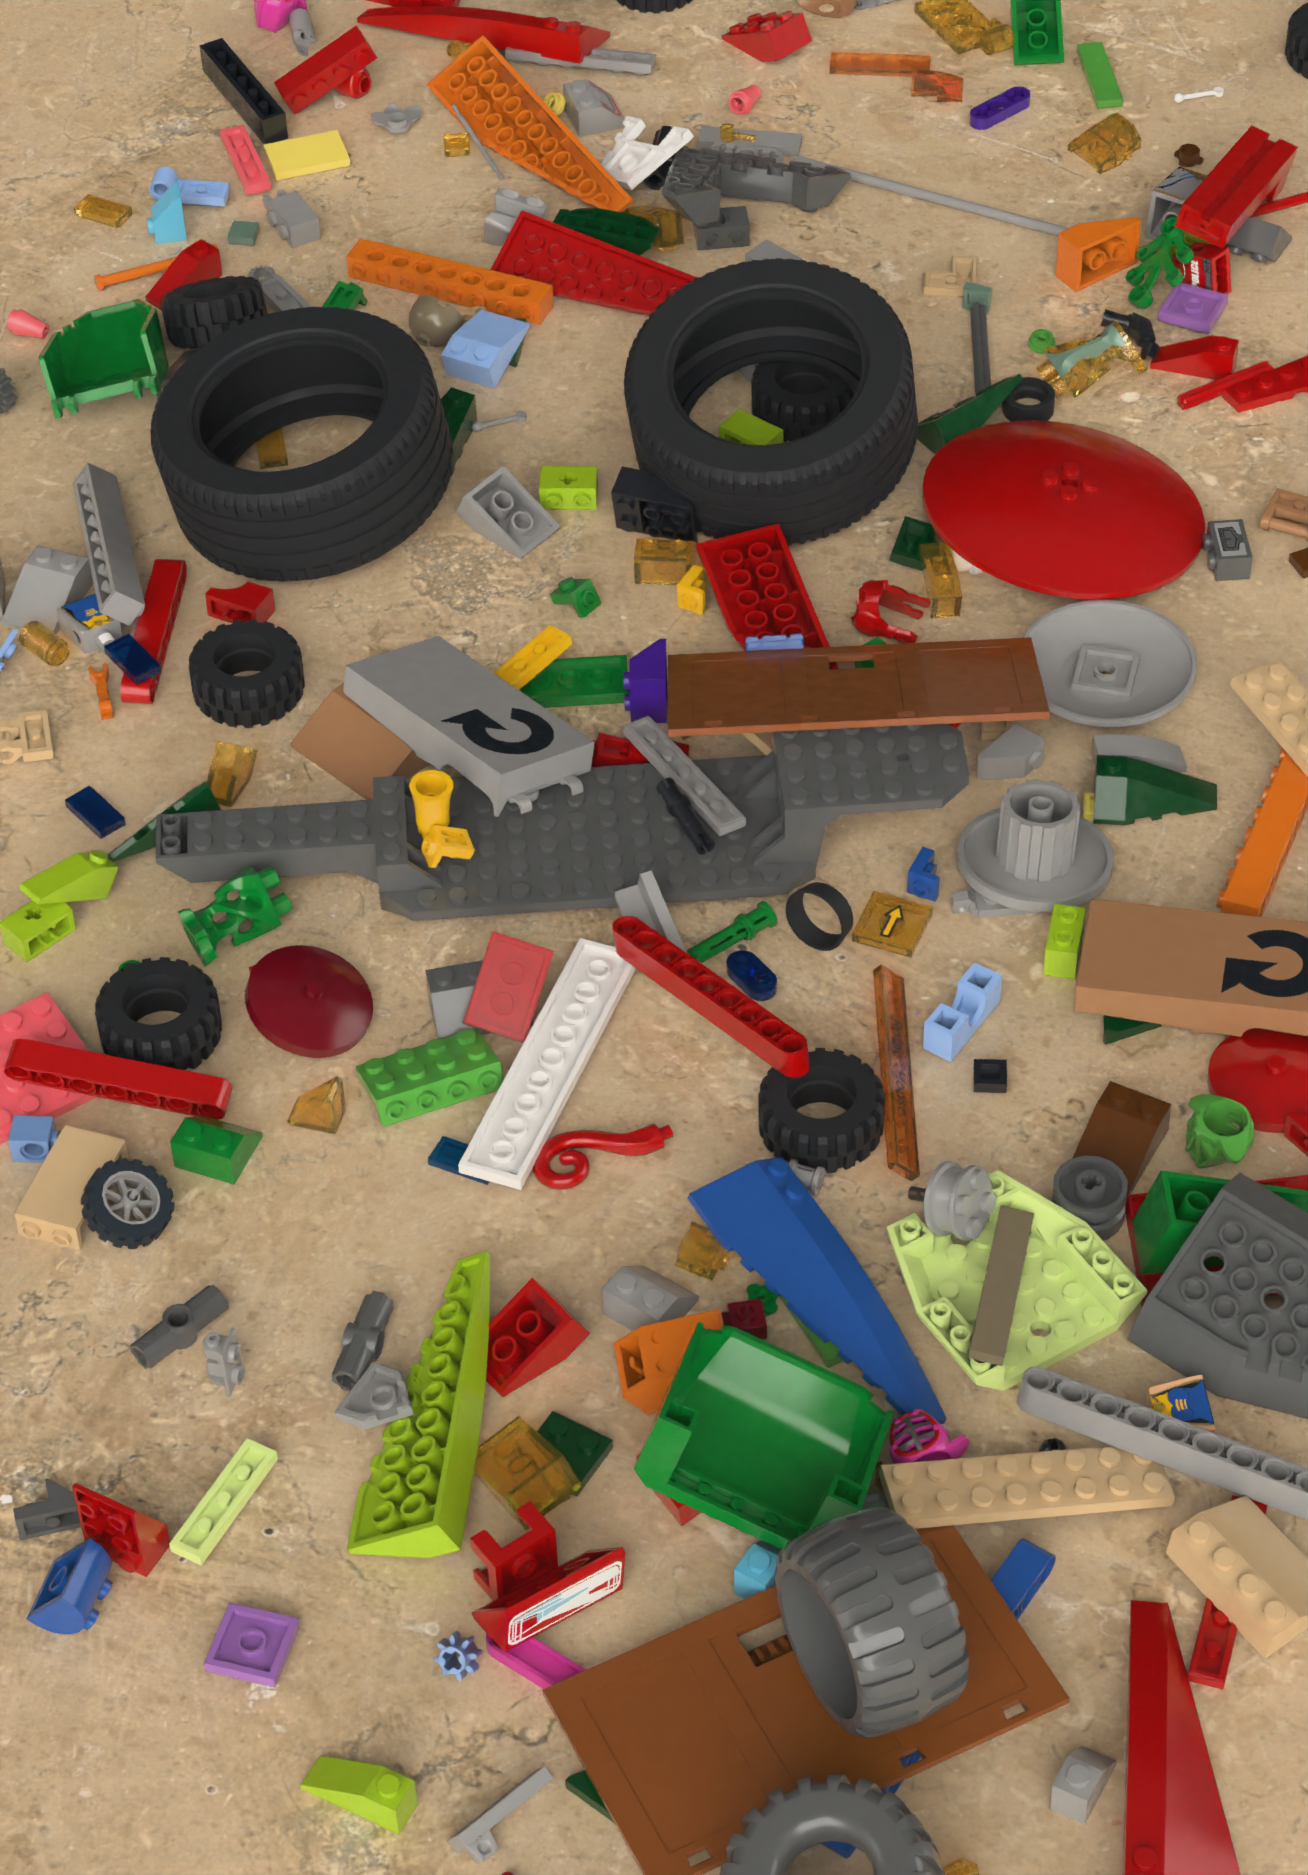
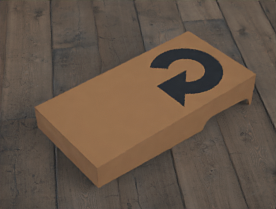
[1074,899,1308,1037]

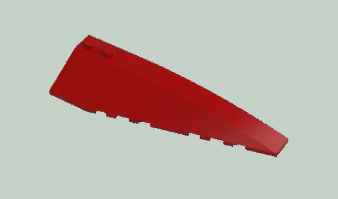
[357,6,610,64]
[1122,1600,1240,1875]

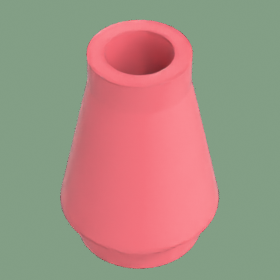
[729,85,761,115]
[7,309,49,339]

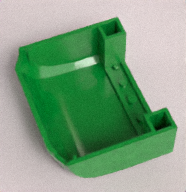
[634,1322,893,1550]

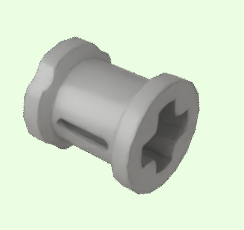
[788,1159,825,1196]

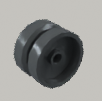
[1052,1156,1128,1241]

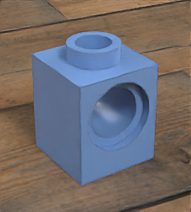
[8,1115,61,1163]

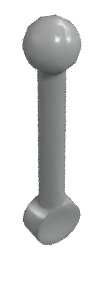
[472,411,527,432]

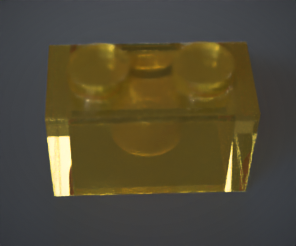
[634,539,697,585]

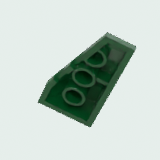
[917,374,1023,454]
[1093,755,1217,825]
[107,781,221,862]

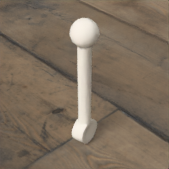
[1174,87,1224,103]

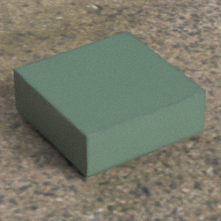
[228,221,260,246]
[962,282,992,315]

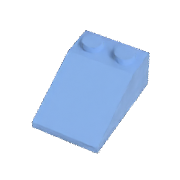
[441,310,530,389]

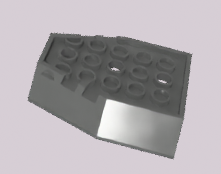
[1127,1173,1308,1419]

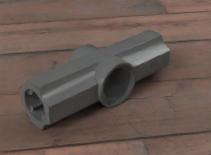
[130,1285,229,1369]
[332,1291,394,1391]

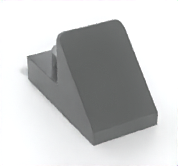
[13,1479,81,1541]

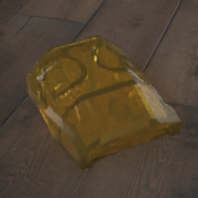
[1068,112,1141,174]

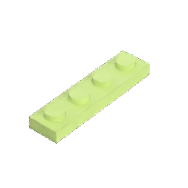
[169,1438,278,1566]

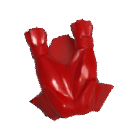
[850,580,931,644]

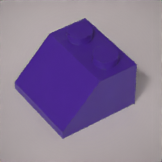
[624,639,667,723]

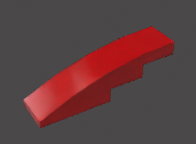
[591,732,689,767]

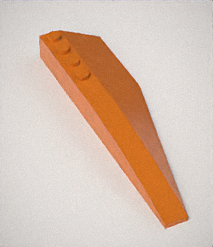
[426,36,634,213]

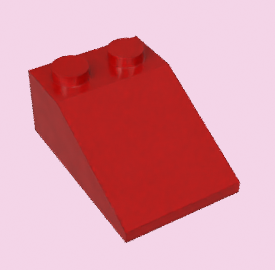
[486,1278,590,1397]

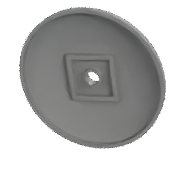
[1022,600,1197,727]

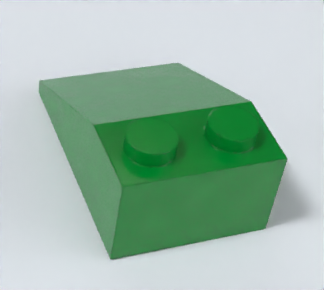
[1010,0,1064,66]

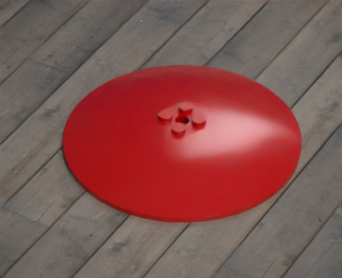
[922,420,1205,600]

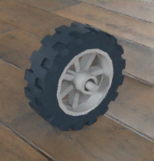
[81,1158,174,1249]

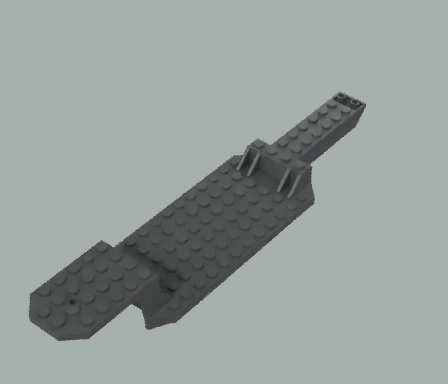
[156,724,969,921]

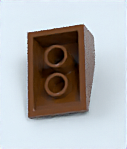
[1073,1081,1172,1195]

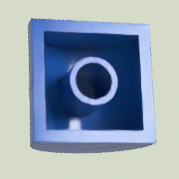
[26,1538,113,1635]

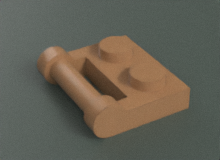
[1260,488,1308,541]

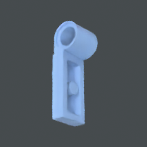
[149,167,230,207]

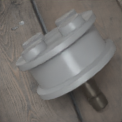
[908,1161,996,1241]

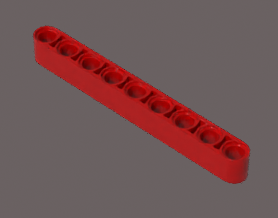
[612,916,810,1078]

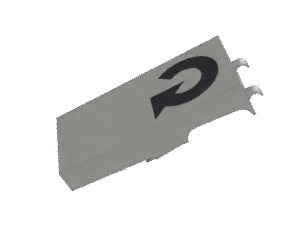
[343,636,594,817]

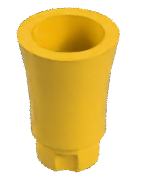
[409,770,453,839]

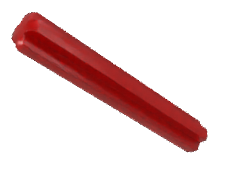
[1177,361,1273,410]

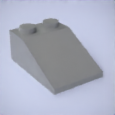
[456,466,561,559]
[1,545,93,639]

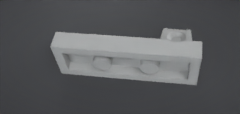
[447,1766,553,1864]

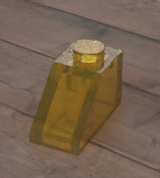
[207,741,258,807]

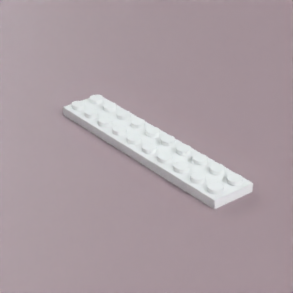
[458,938,636,1190]

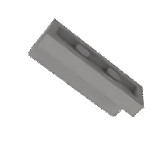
[614,870,686,952]

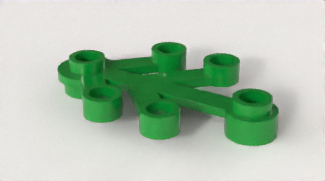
[1126,217,1194,309]

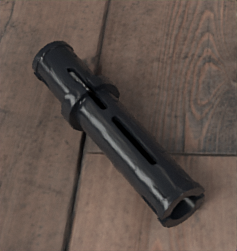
[656,778,715,855]

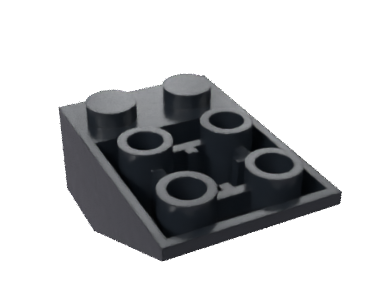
[611,466,698,544]

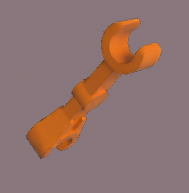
[89,663,114,720]

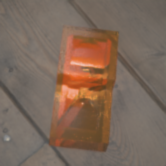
[911,70,963,102]

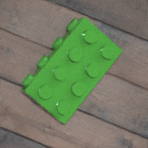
[355,1028,503,1126]

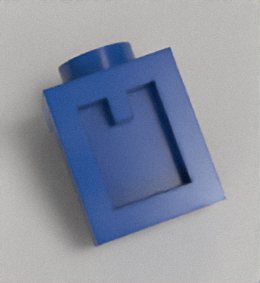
[907,847,940,901]

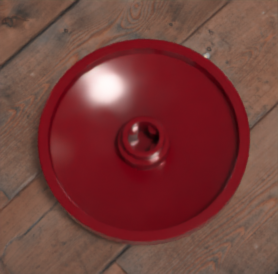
[245,945,373,1058]

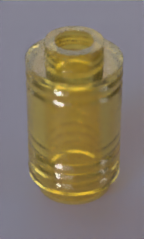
[19,621,69,666]

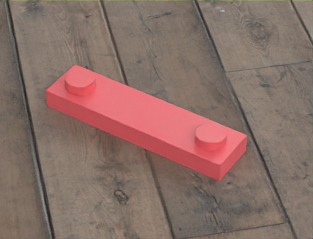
[219,125,271,195]

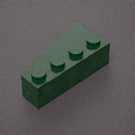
[441,387,477,477]

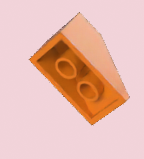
[1056,217,1141,292]

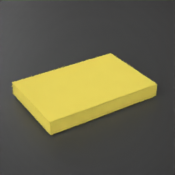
[263,130,350,181]

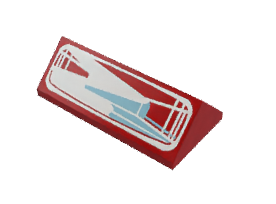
[472,1547,626,1652]

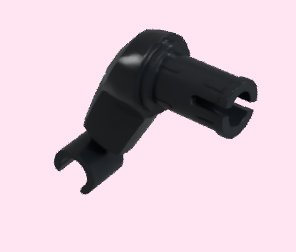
[1100,309,1159,361]

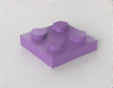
[1158,282,1228,334]
[204,1602,300,1688]

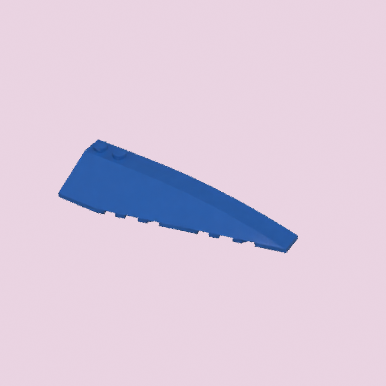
[687,1157,947,1424]

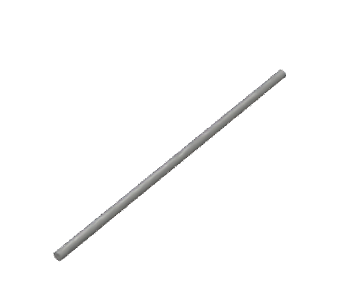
[792,155,1157,253]

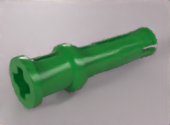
[687,901,778,963]

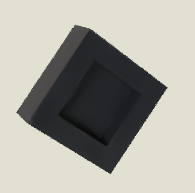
[973,1059,1007,1093]

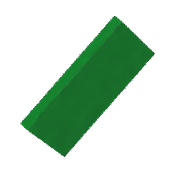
[519,655,630,708]

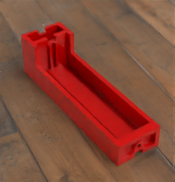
[1175,125,1298,249]

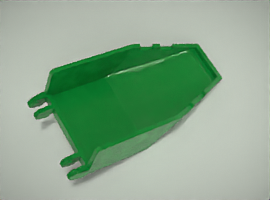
[38,299,169,419]

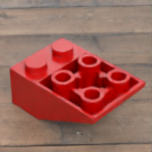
[721,11,812,62]
[72,1483,170,1577]

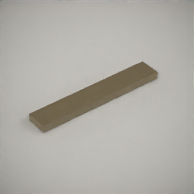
[968,1205,1034,1366]

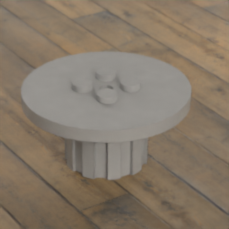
[957,779,1114,912]

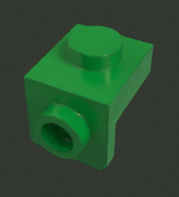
[549,577,601,618]

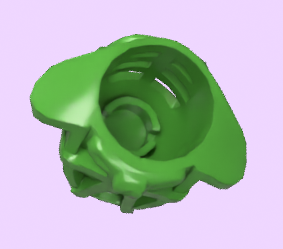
[1185,1094,1254,1168]

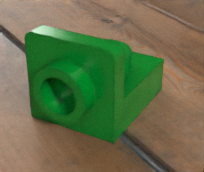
[322,281,368,310]

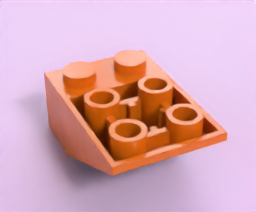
[613,1309,724,1415]

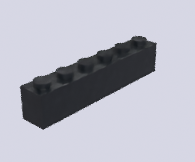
[200,38,288,144]

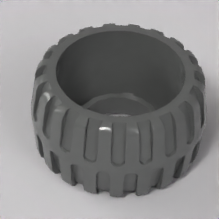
[775,1507,969,1738]
[720,1774,945,1875]

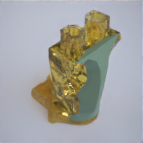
[1036,320,1148,399]

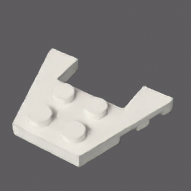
[601,116,694,190]

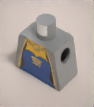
[56,594,122,654]

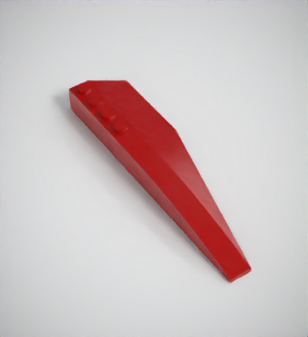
[696,523,839,670]

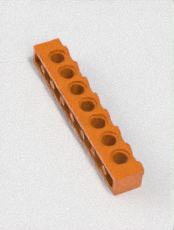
[346,238,554,325]

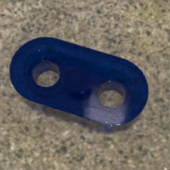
[726,950,777,1001]

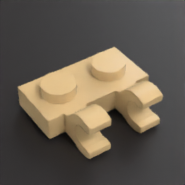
[0,710,54,764]

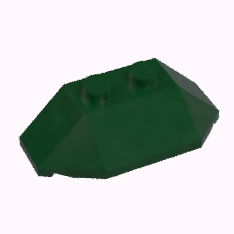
[553,208,660,255]

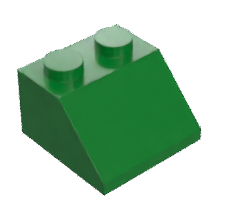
[170,1115,263,1185]

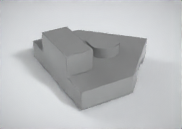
[335,1362,414,1429]

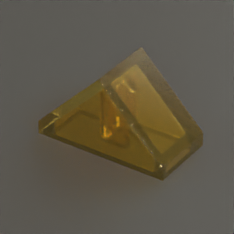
[287,1076,346,1134]

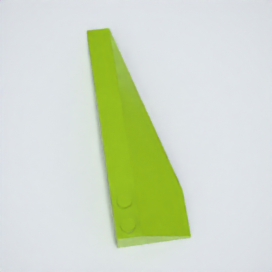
[347,1251,490,1558]

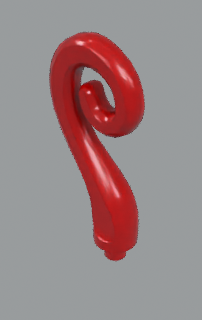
[532,1124,673,1190]

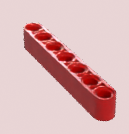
[120,559,187,704]
[4,1038,233,1120]

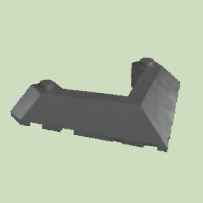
[662,146,851,227]

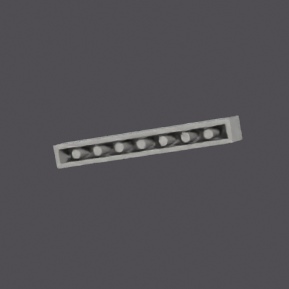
[73,463,145,626]

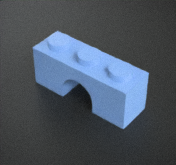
[923,962,1002,1062]

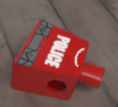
[1172,242,1232,295]

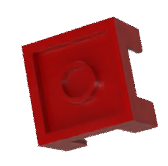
[470,1501,558,1601]

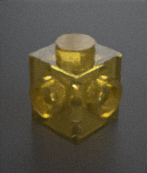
[675,1221,731,1281]

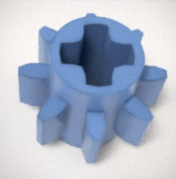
[434,1631,483,1681]

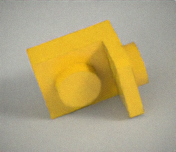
[677,564,706,615]
[421,825,475,868]

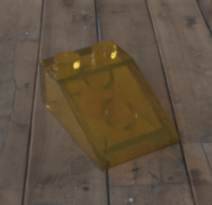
[474,1416,582,1530]

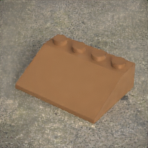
[291,683,430,800]

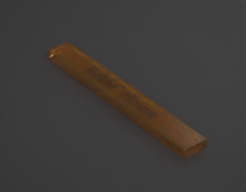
[873,964,920,1181]

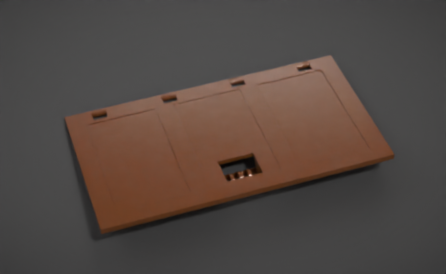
[668,637,1050,737]
[542,1525,1070,1875]

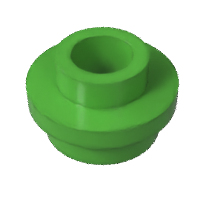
[1028,329,1055,354]

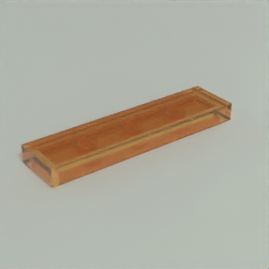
[830,52,931,77]

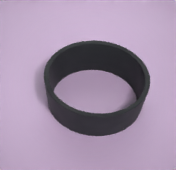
[785,882,853,951]

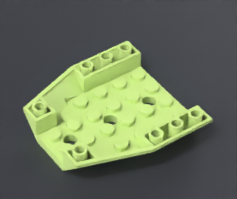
[886,1170,1147,1391]

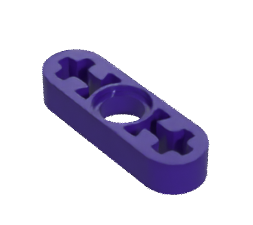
[970,87,1030,130]

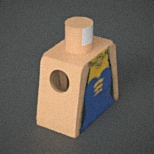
[1146,1375,1216,1433]

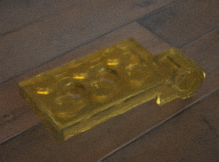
[914,0,1014,56]

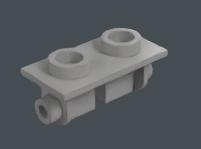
[203,1327,245,1397]

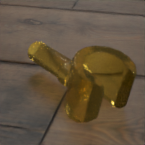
[720,124,756,143]

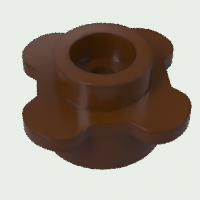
[1174,144,1204,167]

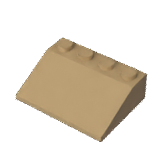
[1166,1495,1308,1659]

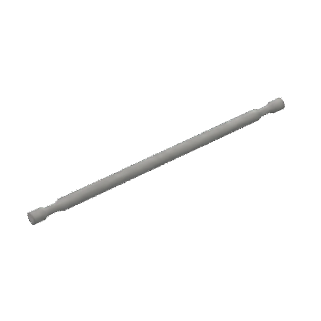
[451,104,504,180]

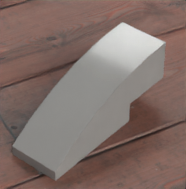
[1091,734,1187,773]

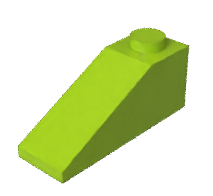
[19,850,119,905]
[300,1755,418,1835]

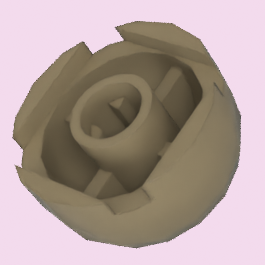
[409,295,464,347]

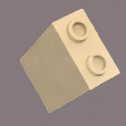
[14,1125,130,1250]

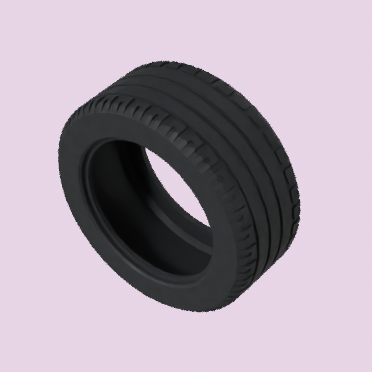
[624,258,918,546]
[150,307,453,581]

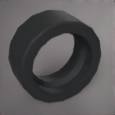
[1002,377,1055,421]

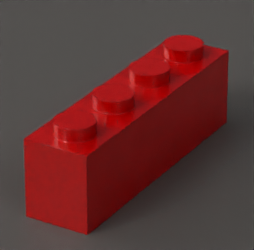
[274,25,377,115]

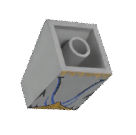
[1145,167,1207,240]

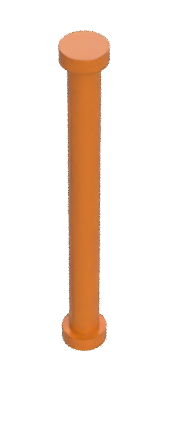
[94,244,218,291]

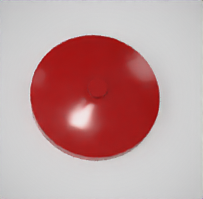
[1207,1028,1308,1133]

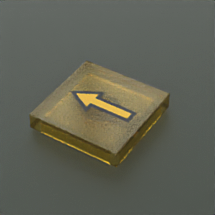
[852,891,933,958]

